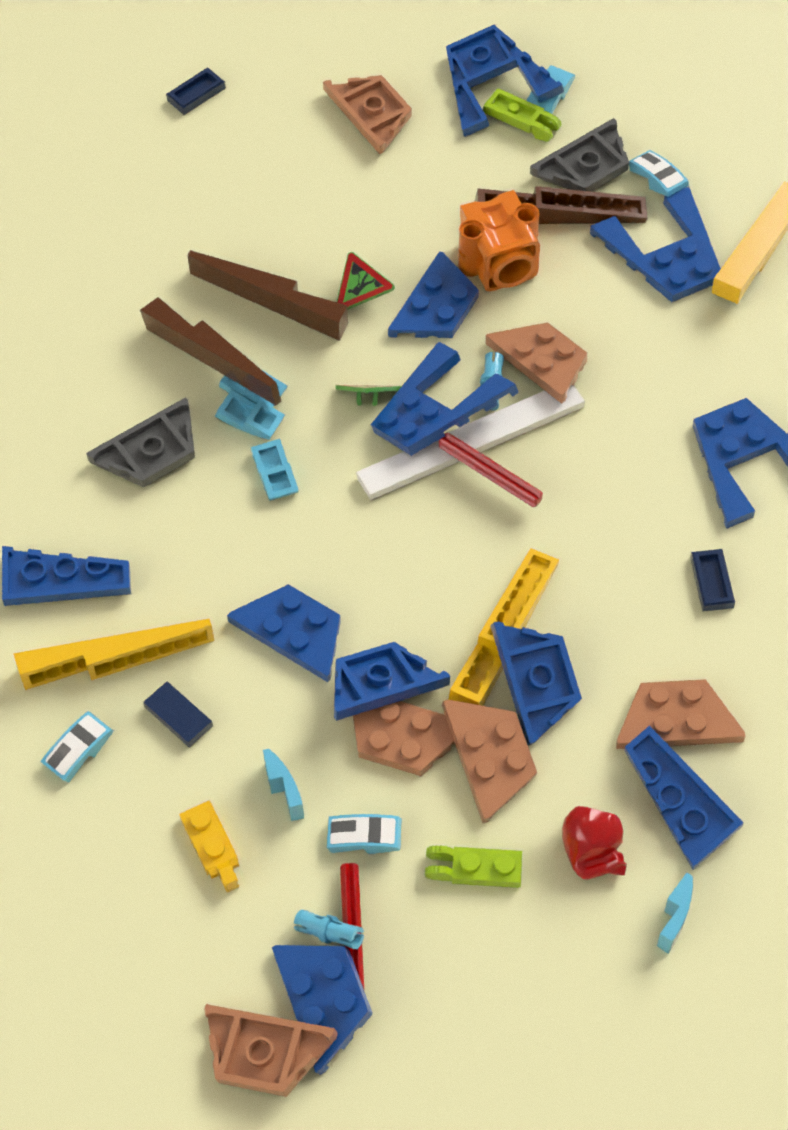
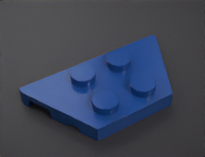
[388,251,479,338]
[227,584,341,682]
[490,622,582,746]
[334,642,451,721]
[272,945,373,1075]

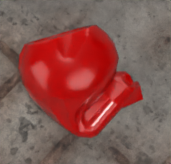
[562,806,627,880]

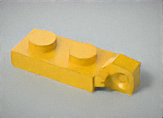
[179,800,239,893]

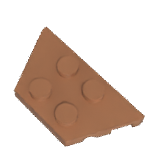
[323,75,412,154]
[485,322,587,404]
[616,679,745,749]
[442,700,537,823]
[353,701,454,776]
[204,1004,338,1097]

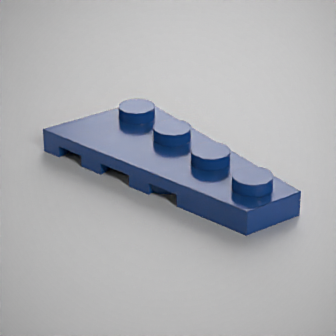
[2,546,131,606]
[624,725,744,870]

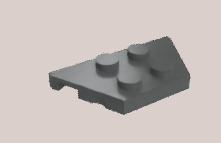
[530,118,629,192]
[86,397,195,487]

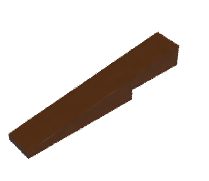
[474,186,647,224]
[187,250,348,341]
[140,297,282,406]

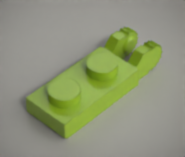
[483,88,562,142]
[425,845,522,888]

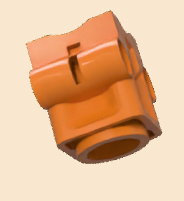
[458,190,540,292]

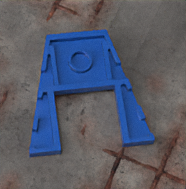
[446,24,564,137]
[590,186,721,302]
[370,342,519,456]
[692,398,788,529]

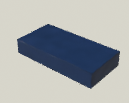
[166,67,226,115]
[690,549,735,612]
[143,681,213,747]

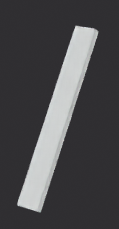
[356,385,585,501]

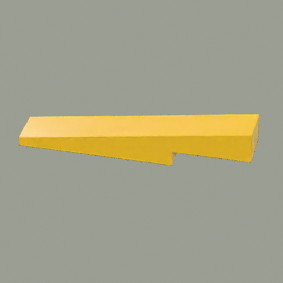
[711,181,788,304]
[448,548,559,706]
[13,618,215,690]

